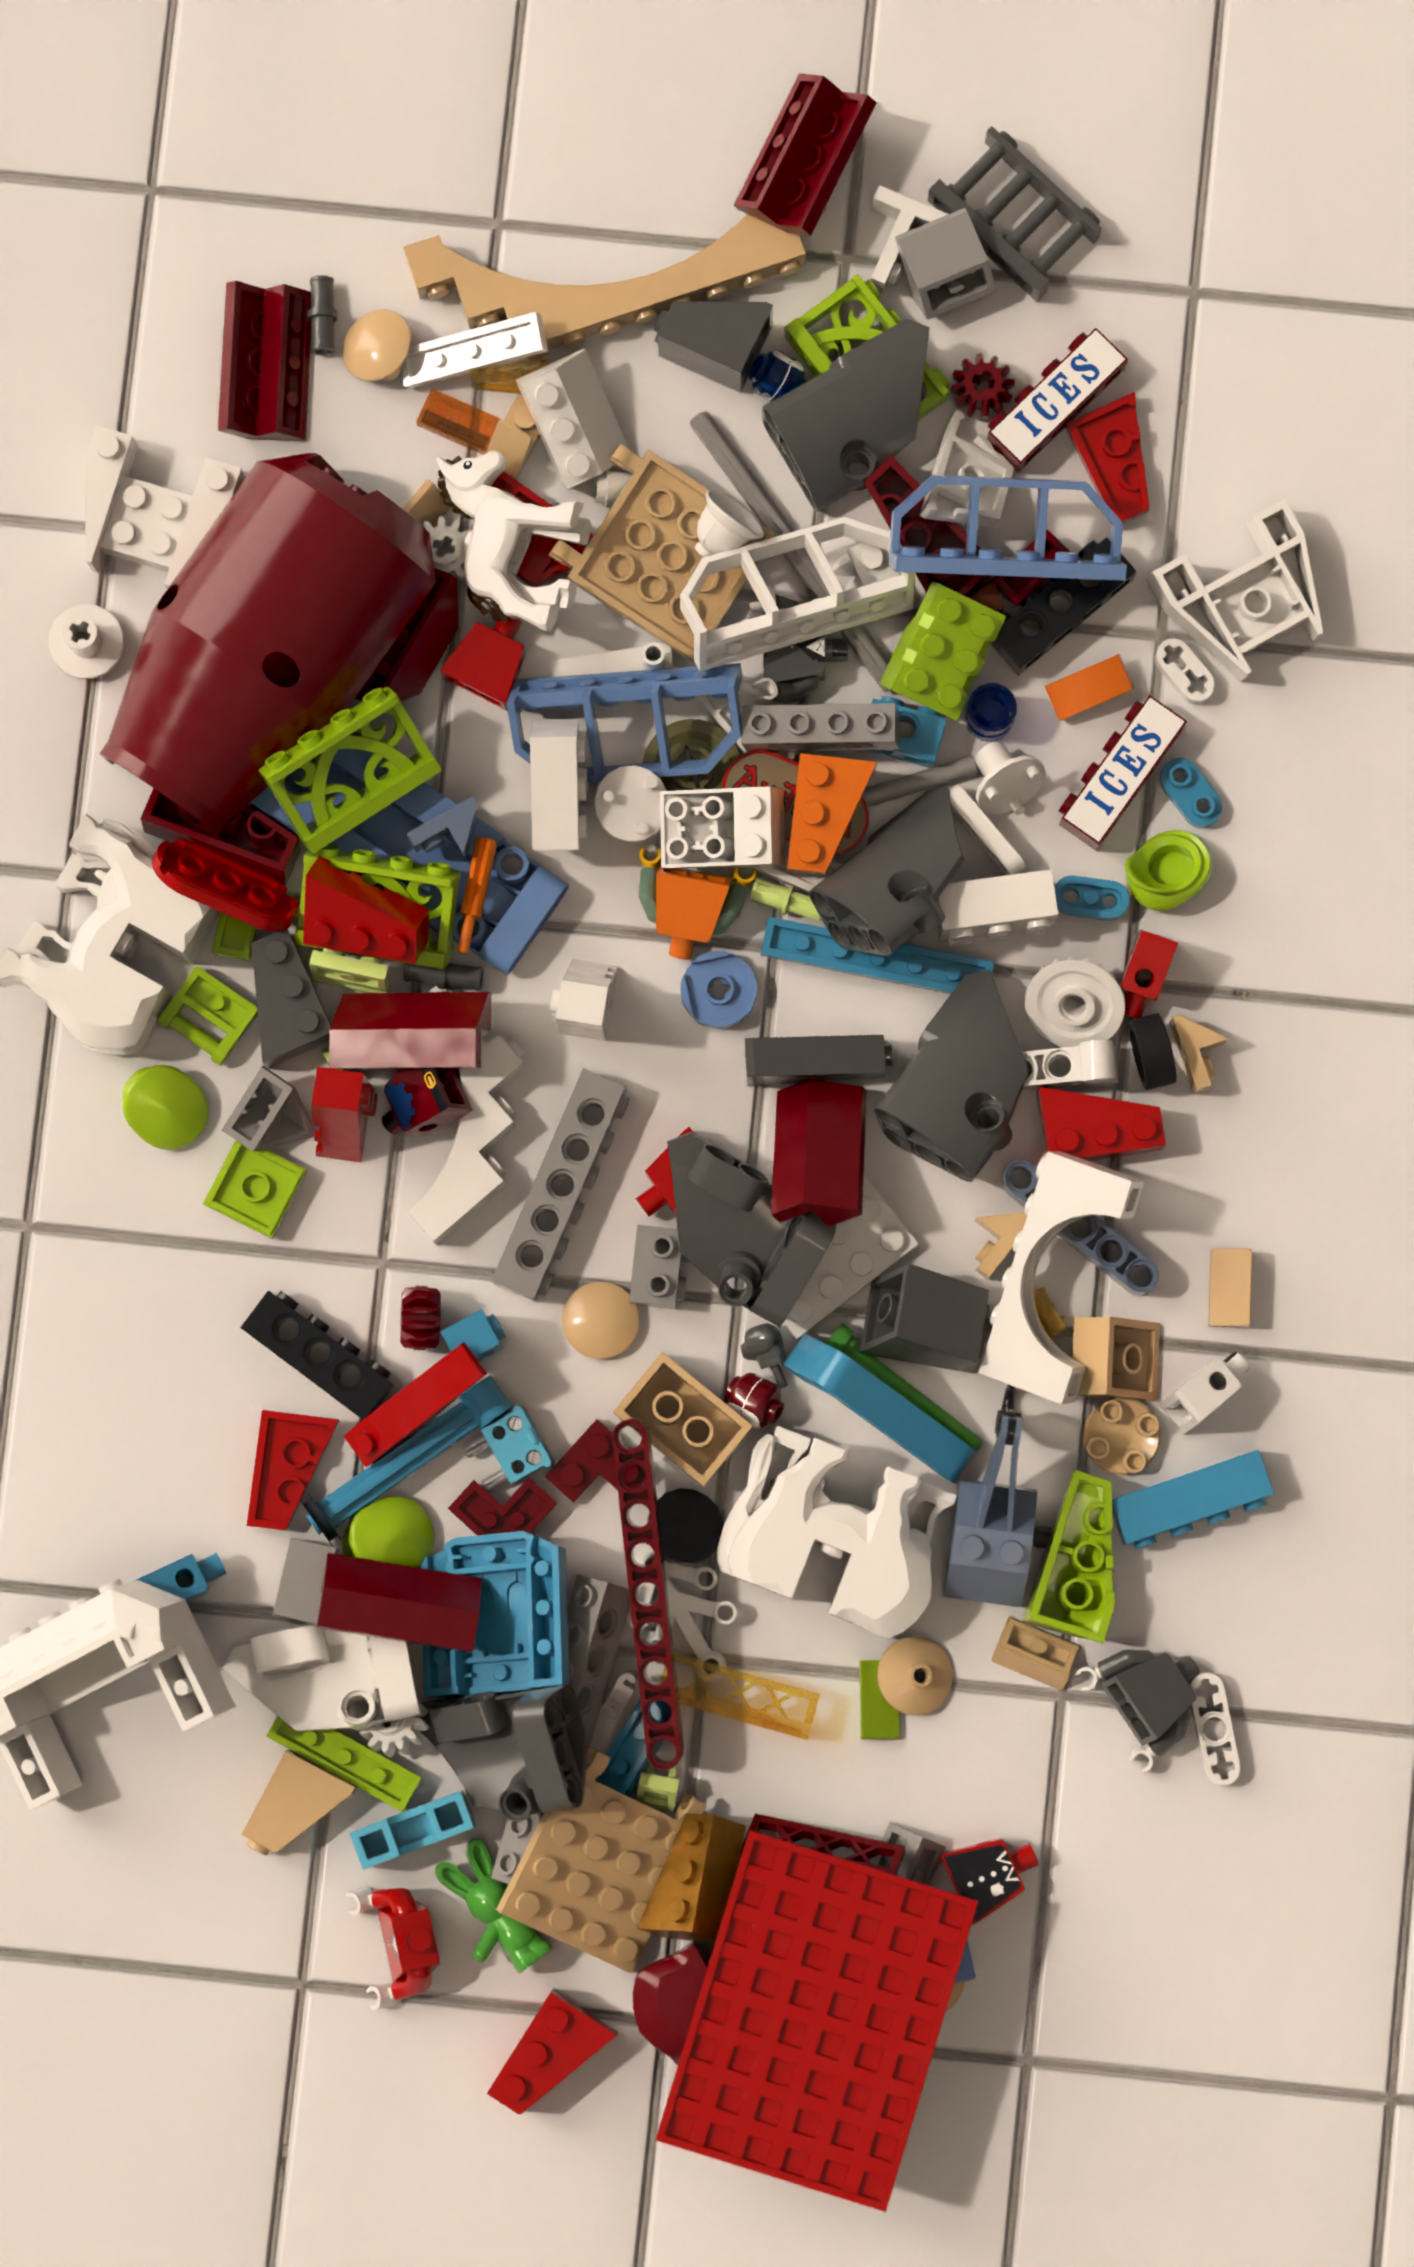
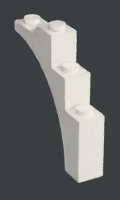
[408,986,525,1245]

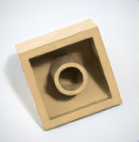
[1072,1316,1160,1401]

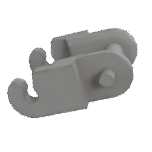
[602,1670,638,1719]

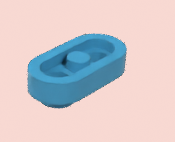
[1159,758,1222,828]
[1054,875,1129,921]

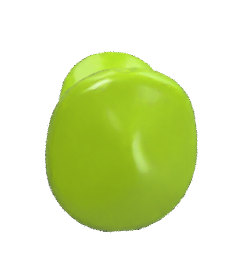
[1125,830,1212,911]
[122,1065,209,1150]
[342,1496,435,1568]

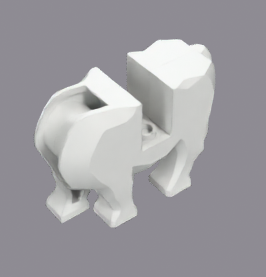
[0,814,220,1055]
[717,1426,957,1639]

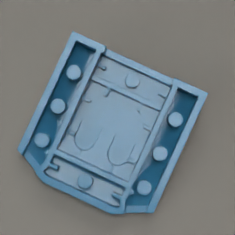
[421,1531,570,1698]

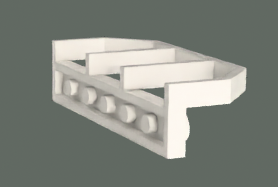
[680,517,915,672]

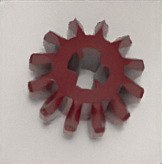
[950,353,1015,420]
[400,1286,441,1351]

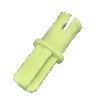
[750,877,822,921]

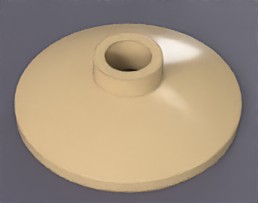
[877,1637,953,1715]

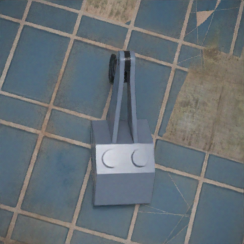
[943,1384,1038,1607]

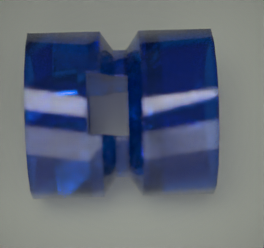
[965,683,1017,742]

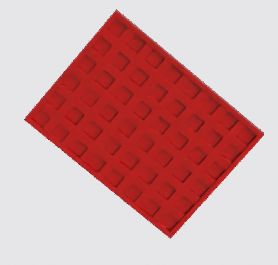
[655,1830,978,2212]

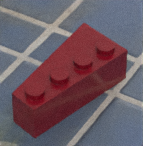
[864,455,992,597]
[140,788,300,885]

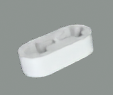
[1155,638,1215,705]

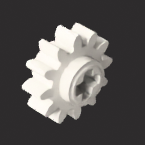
[424,516,472,581]
[358,1697,429,1758]

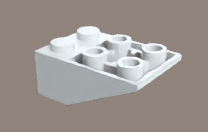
[660,786,785,868]

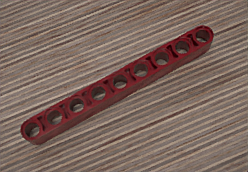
[612,1419,684,1770]

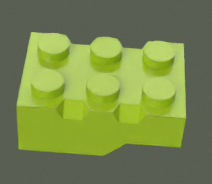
[879,581,1007,721]

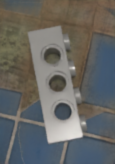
[741,703,900,752]

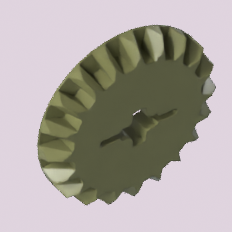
[643,719,740,791]

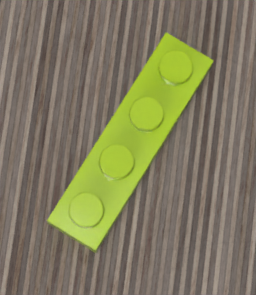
[266,1716,422,1812]

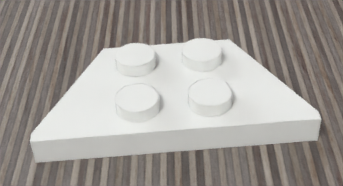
[920,409,1014,528]

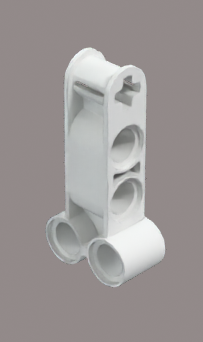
[1022,1040,1119,1091]

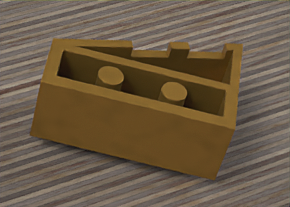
[637,1814,746,1942]

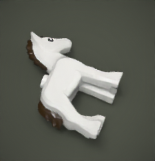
[436,450,592,633]

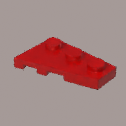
[1065,392,1150,524]
[246,1410,340,1531]

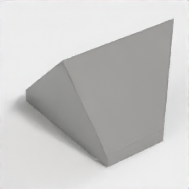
[222,1066,315,1152]

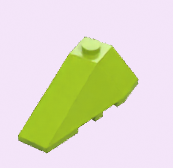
[1022,1470,1115,1644]

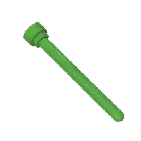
[826,1323,982,1451]

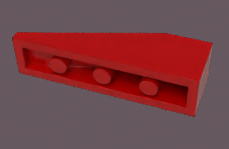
[343,1342,487,1467]

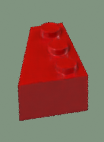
[303,855,429,964]
[311,1067,378,1163]
[1036,1087,1166,1161]
[487,1989,618,2115]

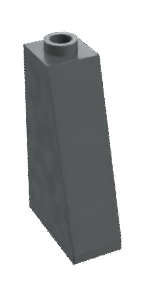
[745,1035,893,1086]

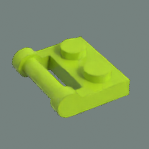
[158,965,258,1066]

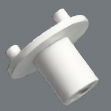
[48,604,124,679]
[974,742,1046,815]
[593,765,667,842]

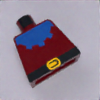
[381,1068,473,1136]

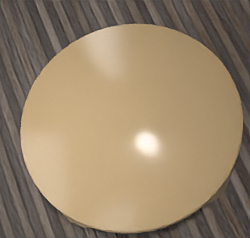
[343,310,414,381]
[562,1282,639,1359]
[1083,1398,1161,1475]

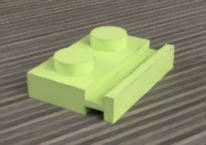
[309,948,390,993]

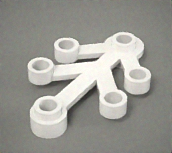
[627,1545,737,1682]

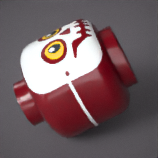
[724,1373,784,1429]

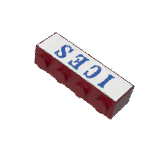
[987,328,1128,473]
[1059,695,1187,851]

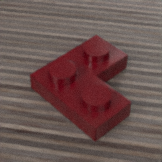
[545,1419,646,1503]
[448,1478,558,1535]

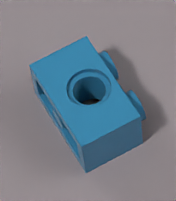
[865,696,947,768]
[441,1309,506,1362]

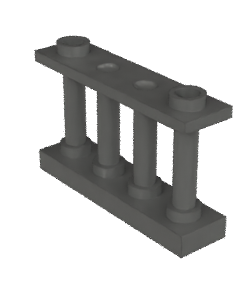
[928,126,1101,302]

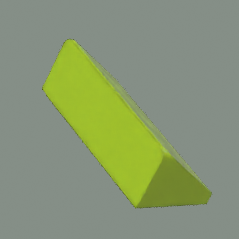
[859,1660,900,1739]

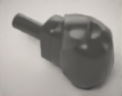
[741,1323,788,1389]

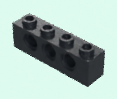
[991,537,1136,676]
[240,1291,395,1420]

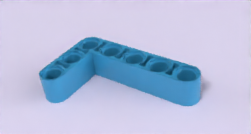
[783,1333,976,1483]

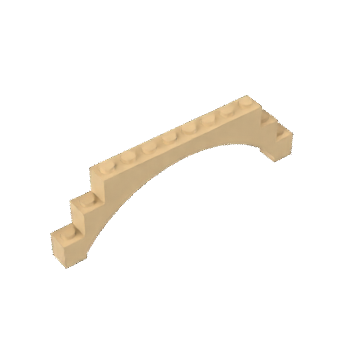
[403,204,827,360]

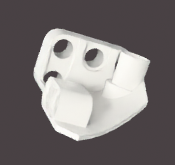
[222,1625,420,1731]

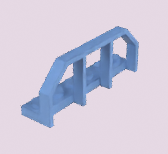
[889,475,1127,581]
[506,663,743,782]

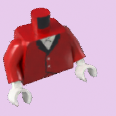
[346,1886,440,2010]

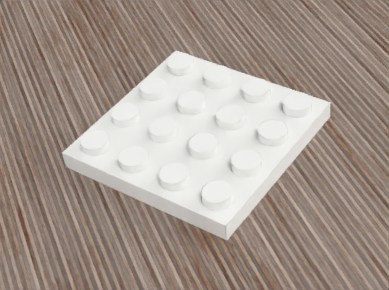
[761,1163,919,1340]

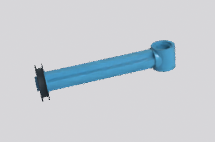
[299,1376,513,1547]

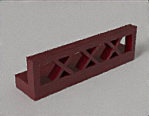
[741,1814,905,1875]

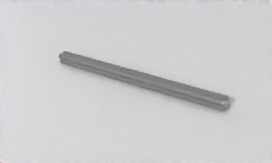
[690,411,892,692]

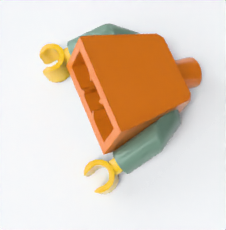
[639,847,757,959]

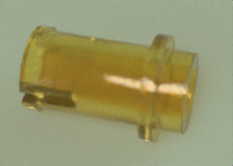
[1034,1287,1067,1338]

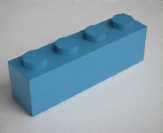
[1112,1449,1274,1550]

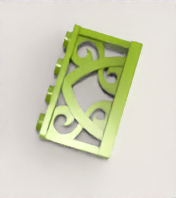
[784,274,950,421]
[258,687,442,854]
[294,844,461,969]

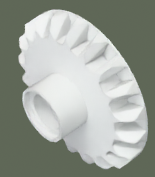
[1025,956,1126,1047]

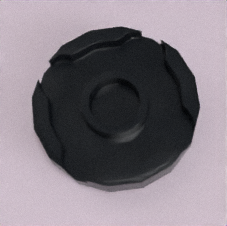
[647,1488,723,1567]

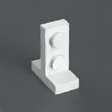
[871,185,948,294]

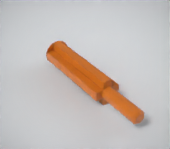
[457,837,498,954]

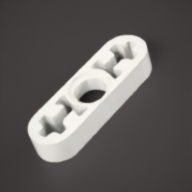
[949,784,1028,875]
[1189,1673,1241,1786]

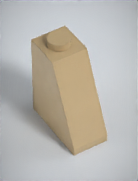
[241,1750,357,1856]

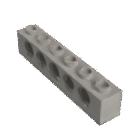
[491,1068,630,1302]

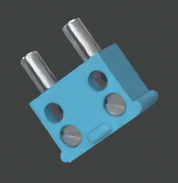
[463,1405,554,1492]

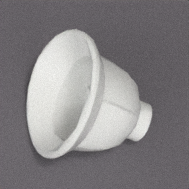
[695,490,764,557]

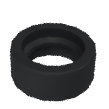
[1128,1013,1177,1090]

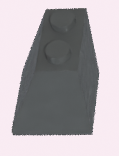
[654,301,773,393]
[860,1263,990,1371]

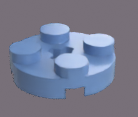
[681,951,757,1029]

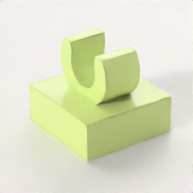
[636,1763,680,1812]

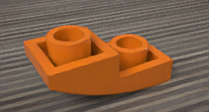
[1045,654,1134,721]

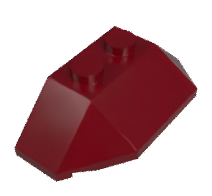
[355,568,458,702]

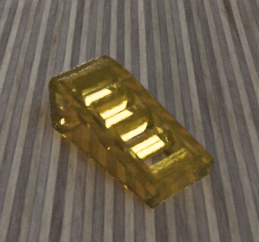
[470,358,550,394]

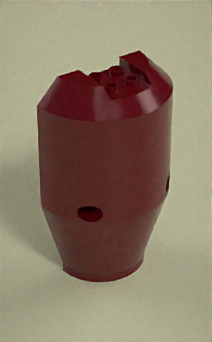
[99,452,436,835]

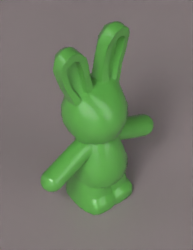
[435,1838,553,1973]

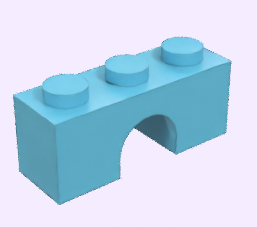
[350,1790,476,1870]

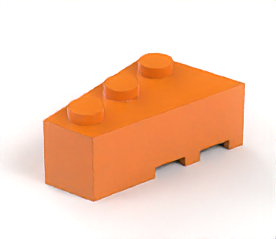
[787,753,877,875]

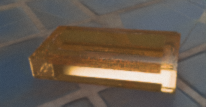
[416,389,501,455]

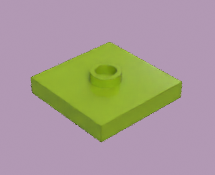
[203,1140,307,1239]

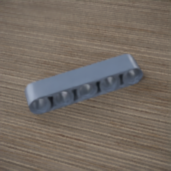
[1002,1160,1159,1296]

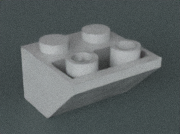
[895,208,997,320]

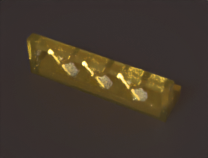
[661,1653,820,1740]

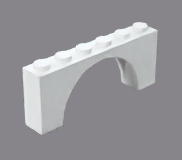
[978,1151,1145,1404]

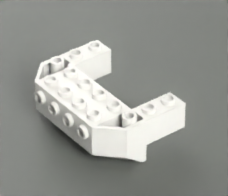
[0,1579,236,1810]

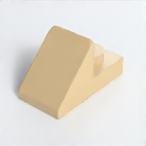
[486,395,540,480]
[1169,1015,1228,1094]
[975,1212,1027,1280]

